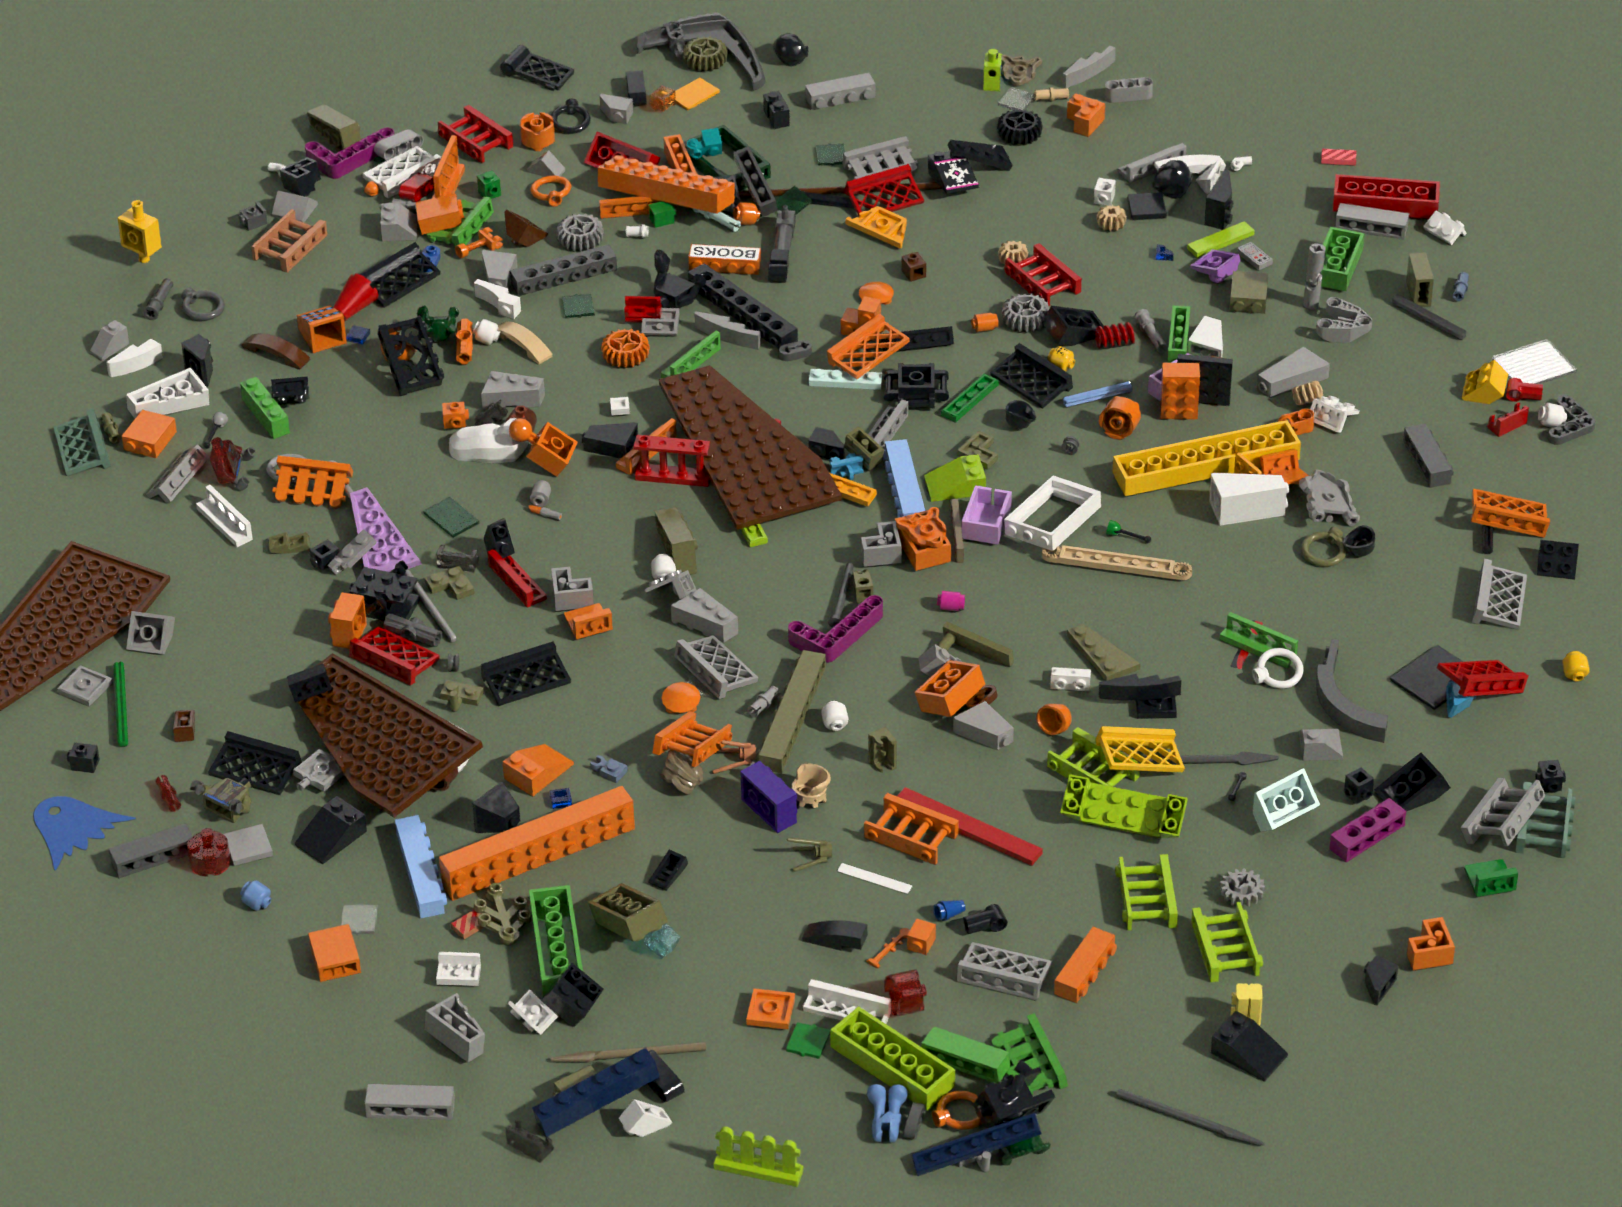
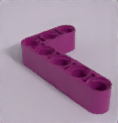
[305,127,394,179]
[788,595,883,663]

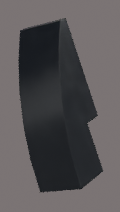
[802,920,868,951]

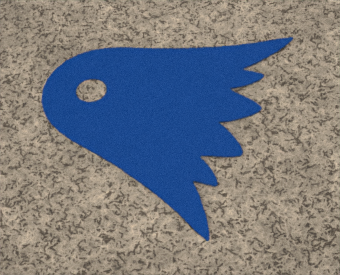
[34,796,136,870]

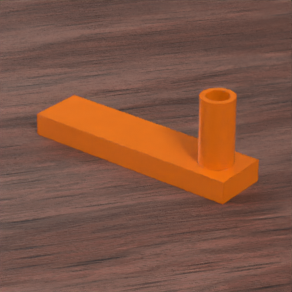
[599,196,661,218]

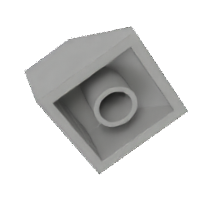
[381,203,418,241]
[126,611,175,654]

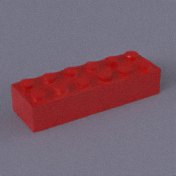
[1333,174,1440,219]

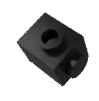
[67,743,100,773]

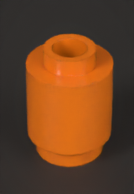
[971,312,998,332]

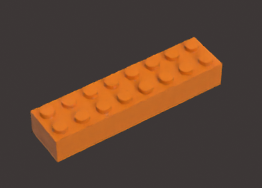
[598,156,735,214]

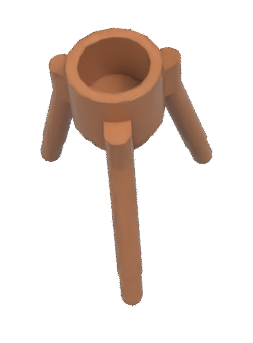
[712,740,756,774]

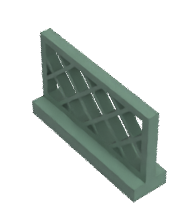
[53,408,111,476]

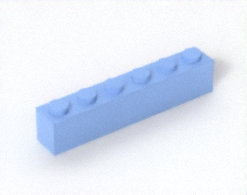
[883,439,925,518]
[395,815,447,918]

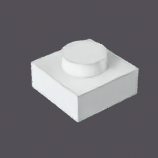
[610,397,630,415]

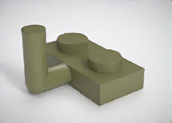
[440,680,484,711]

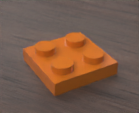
[746,988,795,1030]

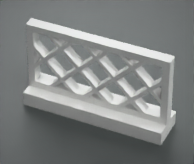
[362,146,441,198]

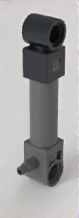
[768,205,796,282]

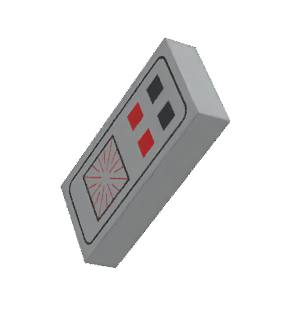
[1237,242,1273,270]

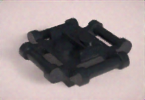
[884,363,949,409]

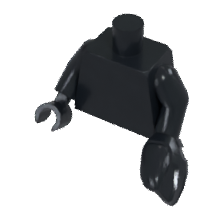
[653,250,706,309]

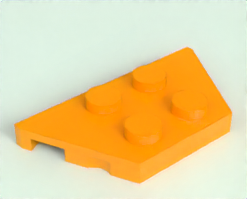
[845,206,907,249]

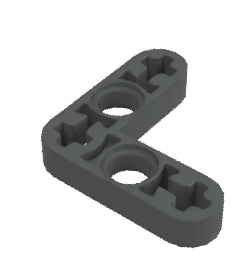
[1548,395,1596,445]

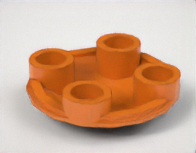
[859,282,894,305]
[661,682,701,714]

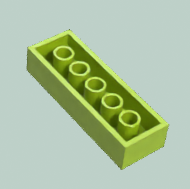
[830,1006,955,1111]

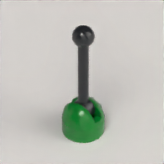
[1106,520,1152,543]

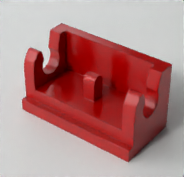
[624,296,662,322]
[1487,402,1529,437]

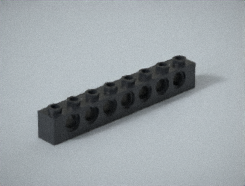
[688,263,798,349]

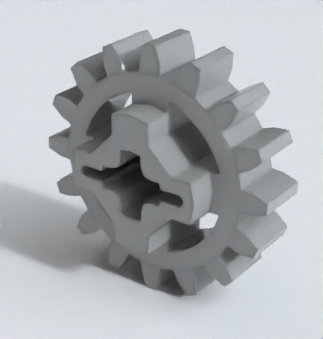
[1220,868,1265,907]

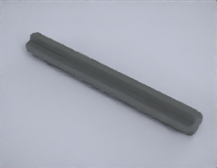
[1392,294,1467,340]

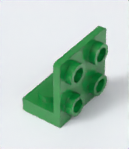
[1464,859,1518,897]

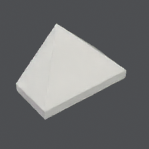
[1196,161,1221,194]

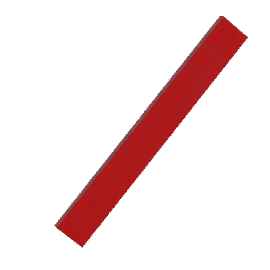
[897,787,1043,866]

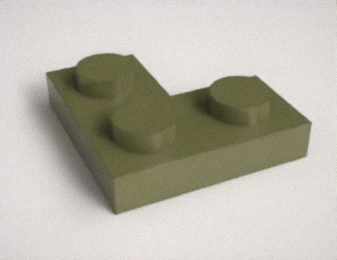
[957,431,998,470]
[424,566,474,600]

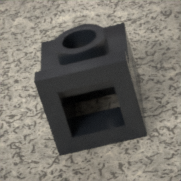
[310,539,340,570]

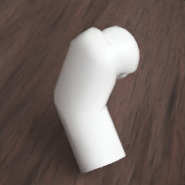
[1230,156,1252,171]
[268,162,286,177]

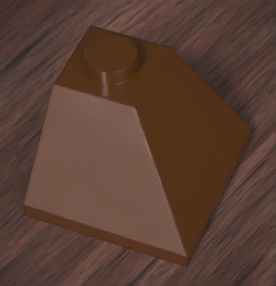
[504,209,548,247]

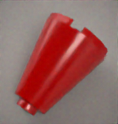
[333,273,379,321]

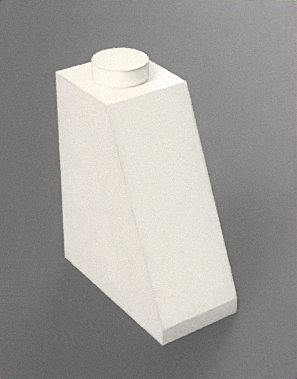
[1187,316,1223,358]

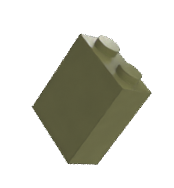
[1406,253,1434,307]
[1230,271,1269,314]

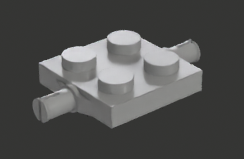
[293,749,344,791]

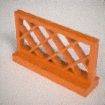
[432,135,465,199]
[827,313,910,379]
[1471,488,1550,538]

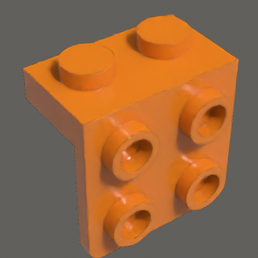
[1260,448,1309,485]

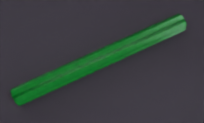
[113,661,128,747]

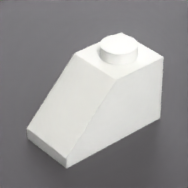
[619,1099,672,1137]

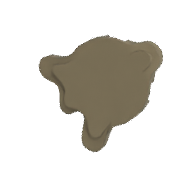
[1002,55,1042,86]

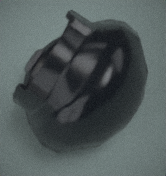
[773,33,808,66]
[1152,160,1192,199]

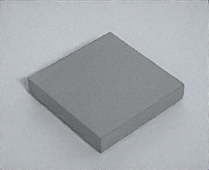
[57,665,113,707]
[223,824,273,866]

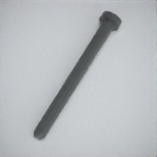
[828,562,854,627]

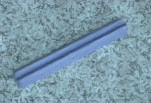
[1063,381,1132,407]

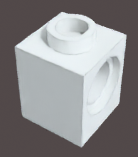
[1094,178,1116,206]

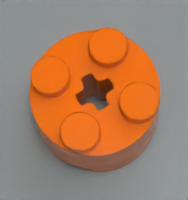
[520,112,555,151]
[1099,396,1141,440]

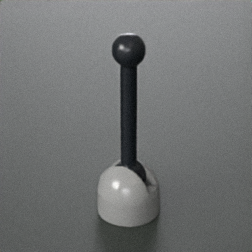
[203,412,228,449]

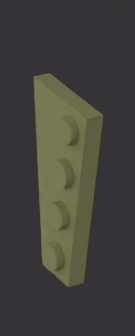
[1067,624,1140,681]

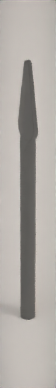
[1133,751,1279,765]
[1116,1089,1264,1146]

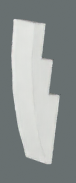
[1154,155,1226,174]

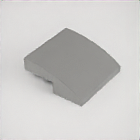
[641,308,680,336]

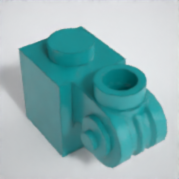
[687,128,722,159]

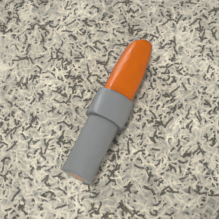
[529,505,562,520]

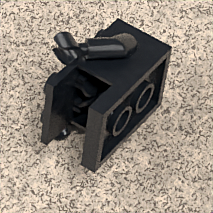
[350,560,420,621]
[973,1060,1055,1129]

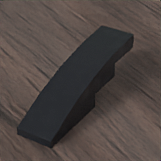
[1099,674,1181,700]

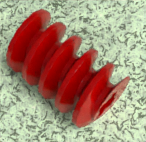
[1095,322,1135,349]

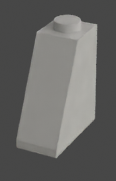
[482,250,518,289]
[953,701,1014,750]

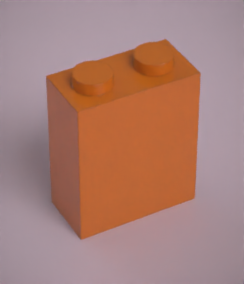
[415,193,464,235]
[122,410,177,458]
[308,924,361,982]

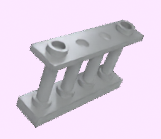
[1461,778,1545,846]

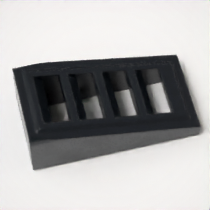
[649,849,688,891]

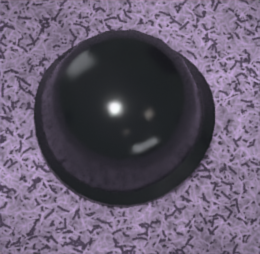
[1005,400,1036,429]
[1343,525,1375,557]

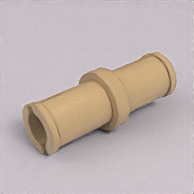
[1034,87,1069,101]

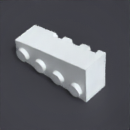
[126,368,209,418]

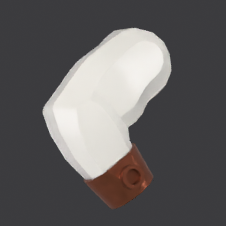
[449,406,537,463]

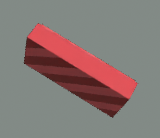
[1321,149,1356,166]

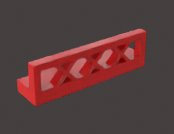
[488,549,547,608]

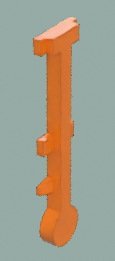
[866,928,910,969]

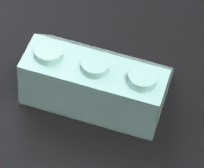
[1253,768,1320,832]

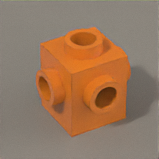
[442,402,469,429]

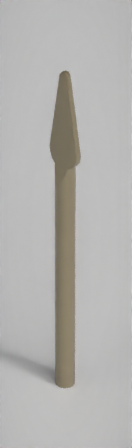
[551,1042,706,1062]

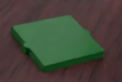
[786,1022,831,1059]

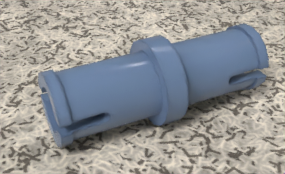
[1453,272,1469,301]

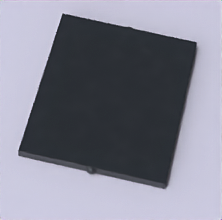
[1390,645,1463,710]

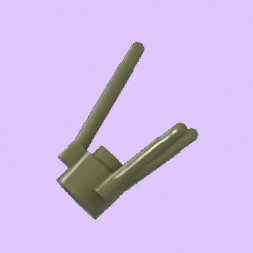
[787,838,832,872]

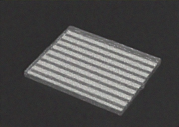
[1492,339,1577,384]

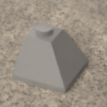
[1299,729,1343,761]

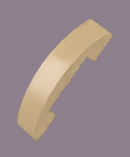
[498,322,553,364]

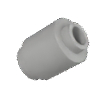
[530,480,551,507]

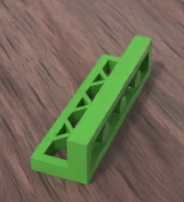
[661,330,721,378]
[1220,612,1298,668]

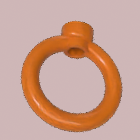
[530,176,571,206]
[932,1091,982,1130]

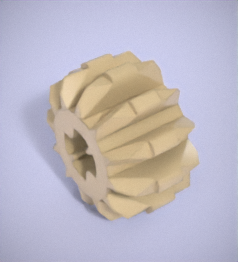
[1097,204,1126,232]
[998,240,1028,264]
[1292,381,1323,405]

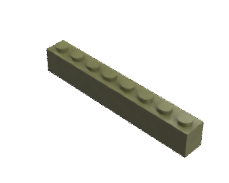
[756,650,826,774]

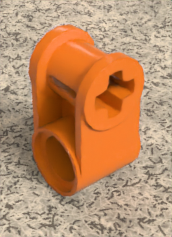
[1278,408,1314,435]

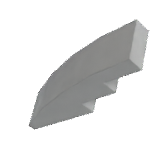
[1063,46,1115,88]
[695,311,760,350]

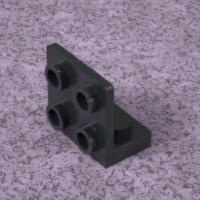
[287,664,332,702]

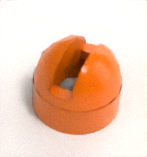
[364,181,379,196]

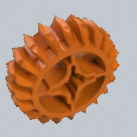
[601,328,650,368]

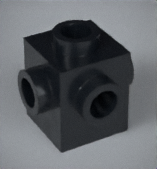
[1535,760,1566,792]
[1344,767,1374,804]

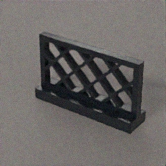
[360,242,441,308]
[990,343,1073,408]
[481,641,571,706]
[208,731,302,795]

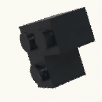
[279,157,321,197]

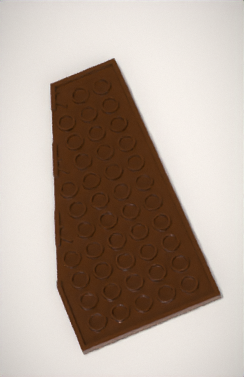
[659,365,842,530]
[0,541,170,711]
[289,653,483,818]

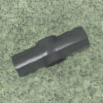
[384,613,442,647]

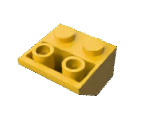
[1462,359,1508,404]

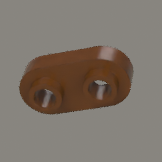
[965,685,998,710]

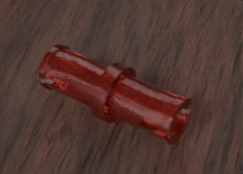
[155,775,181,812]

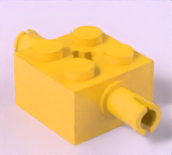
[118,200,162,263]

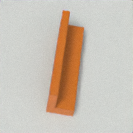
[616,418,677,475]

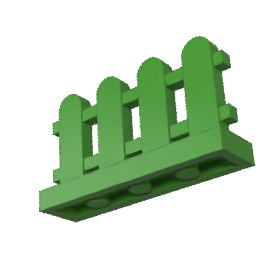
[427,197,494,247]
[992,1013,1068,1095]

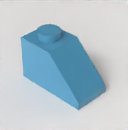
[1446,679,1477,718]

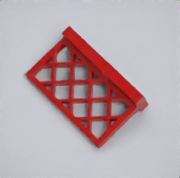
[844,164,924,216]
[349,626,440,686]
[1437,660,1529,696]

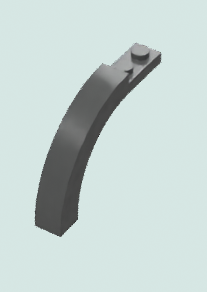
[1316,639,1388,743]

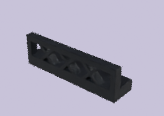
[879,326,954,352]

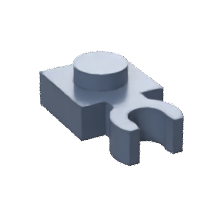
[590,755,628,783]

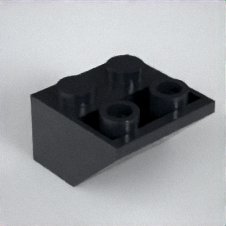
[541,963,604,1027]

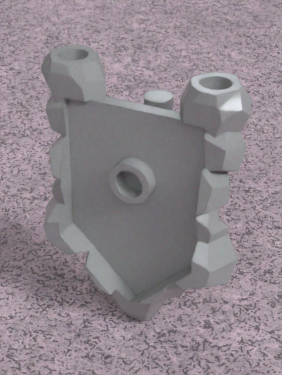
[1299,469,1360,526]

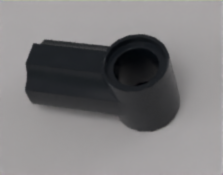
[963,904,1008,934]

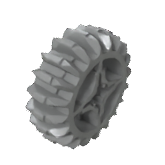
[557,213,604,251]
[1002,293,1049,333]

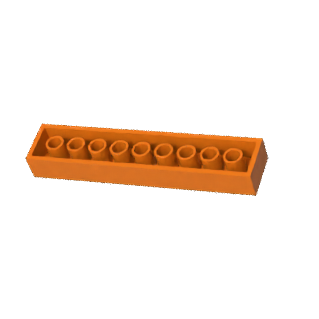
[439,786,635,901]

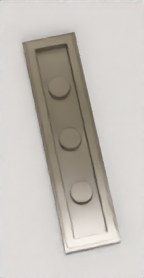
[951,499,964,563]

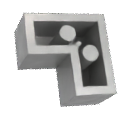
[861,521,901,567]
[551,567,594,611]

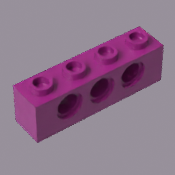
[1329,798,1406,862]

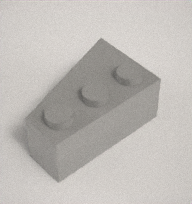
[481,371,545,410]
[671,588,738,643]
[425,993,485,1062]

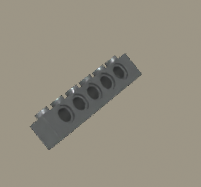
[510,244,617,296]

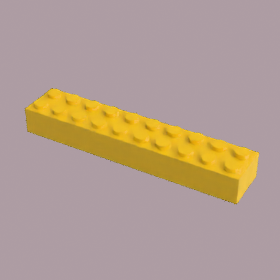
[1112,420,1301,496]

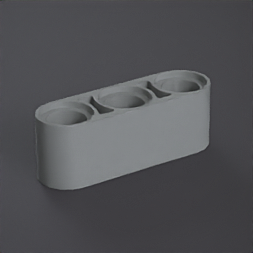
[1105,77,1153,103]
[374,129,423,161]

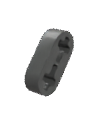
[779,340,812,361]
[904,1102,925,1139]

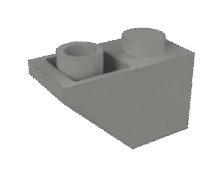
[919,644,962,677]

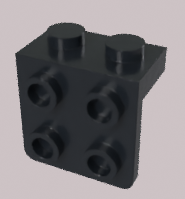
[271,376,310,404]

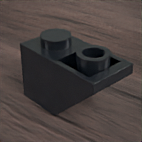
[808,427,845,460]
[483,518,515,558]

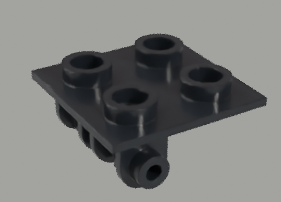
[1537,540,1579,580]

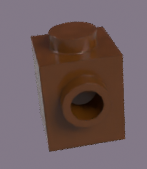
[901,252,926,282]

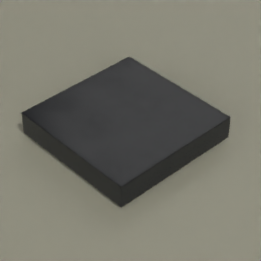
[1128,192,1167,220]
[1136,696,1177,719]

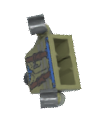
[190,778,251,823]

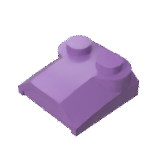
[1190,249,1240,283]

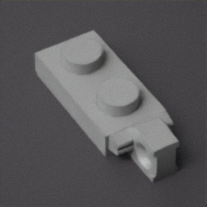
[328,529,377,575]

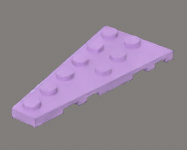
[350,487,422,572]

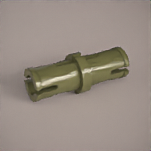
[100,413,121,444]

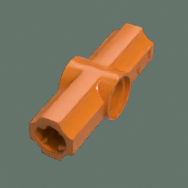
[456,319,473,364]

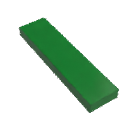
[941,374,999,423]

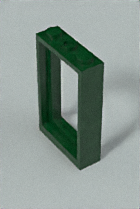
[684,124,771,191]

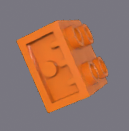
[564,603,613,640]

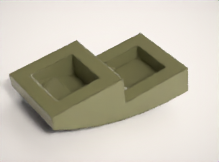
[269,532,310,554]

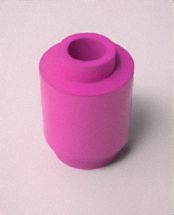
[937,591,965,611]

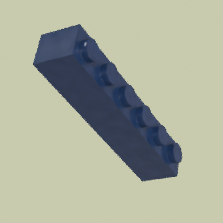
[532,1047,660,1137]

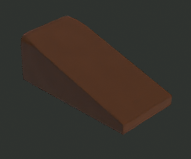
[173,710,195,742]

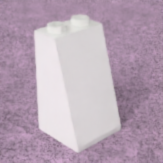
[1209,473,1289,526]

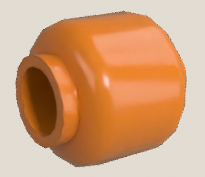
[733,202,760,225]

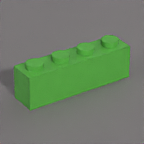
[1168,305,1190,363]
[240,377,290,439]
[922,1026,1010,1083]

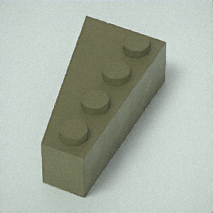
[307,104,361,152]
[655,507,698,575]

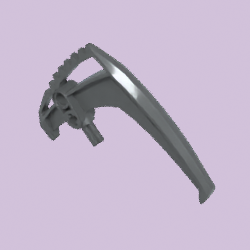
[637,12,765,90]

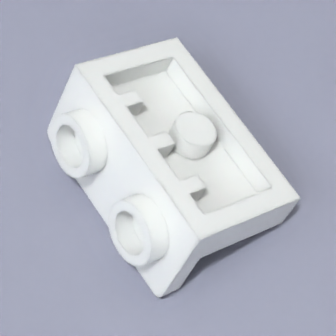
[1050,667,1091,691]

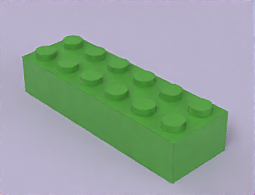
[529,885,583,997]

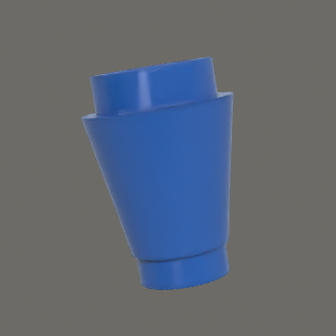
[933,900,966,921]

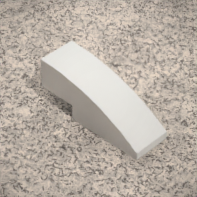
[107,339,163,377]

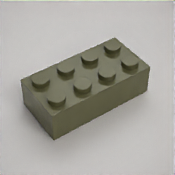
[588,883,668,942]

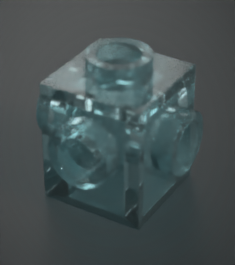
[644,924,681,959]

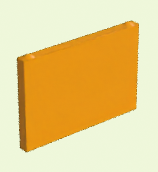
[668,78,720,110]

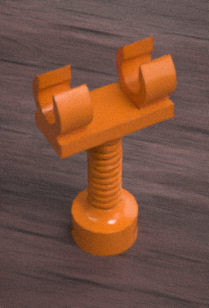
[455,227,503,259]

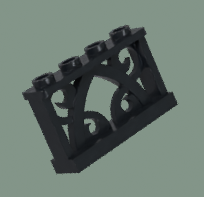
[377,316,444,396]

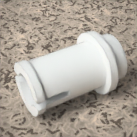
[626,224,649,238]

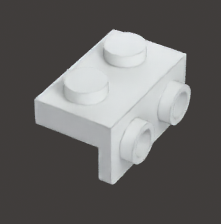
[1423,211,1467,245]
[436,952,481,986]
[508,989,558,1035]

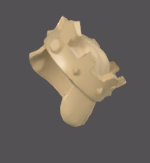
[791,763,831,808]

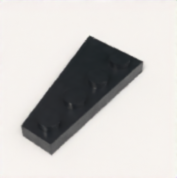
[947,140,1013,171]

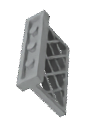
[1472,558,1527,630]
[674,635,758,699]
[957,942,1052,1000]

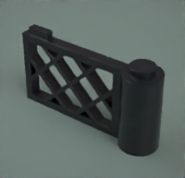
[500,45,574,91]

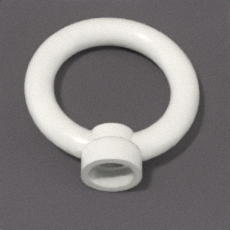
[1252,648,1303,689]

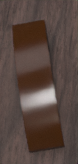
[241,333,310,370]

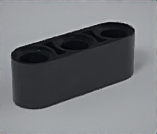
[626,70,647,106]
[647,1050,685,1103]

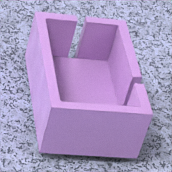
[962,485,1012,545]

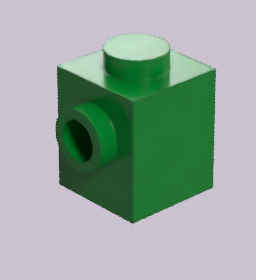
[477,170,501,199]
[648,201,676,228]

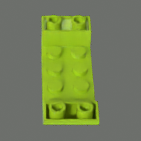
[1060,774,1188,839]

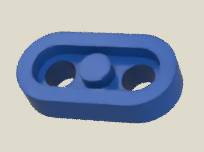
[418,245,441,273]

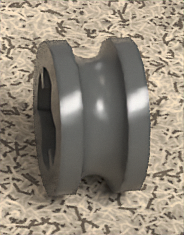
[1061,436,1079,455]
[448,654,459,671]

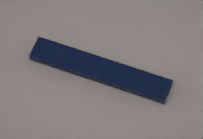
[912,1113,1042,1176]

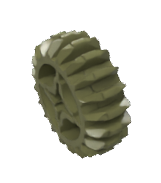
[683,36,727,72]

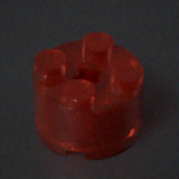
[187,828,230,877]
[884,969,927,1016]

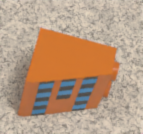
[297,305,347,353]

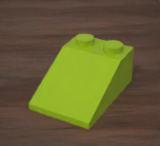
[924,454,986,502]

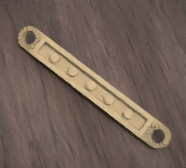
[1042,545,1192,580]

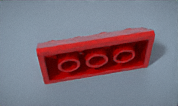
[584,131,661,168]

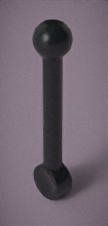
[1228,772,1247,801]

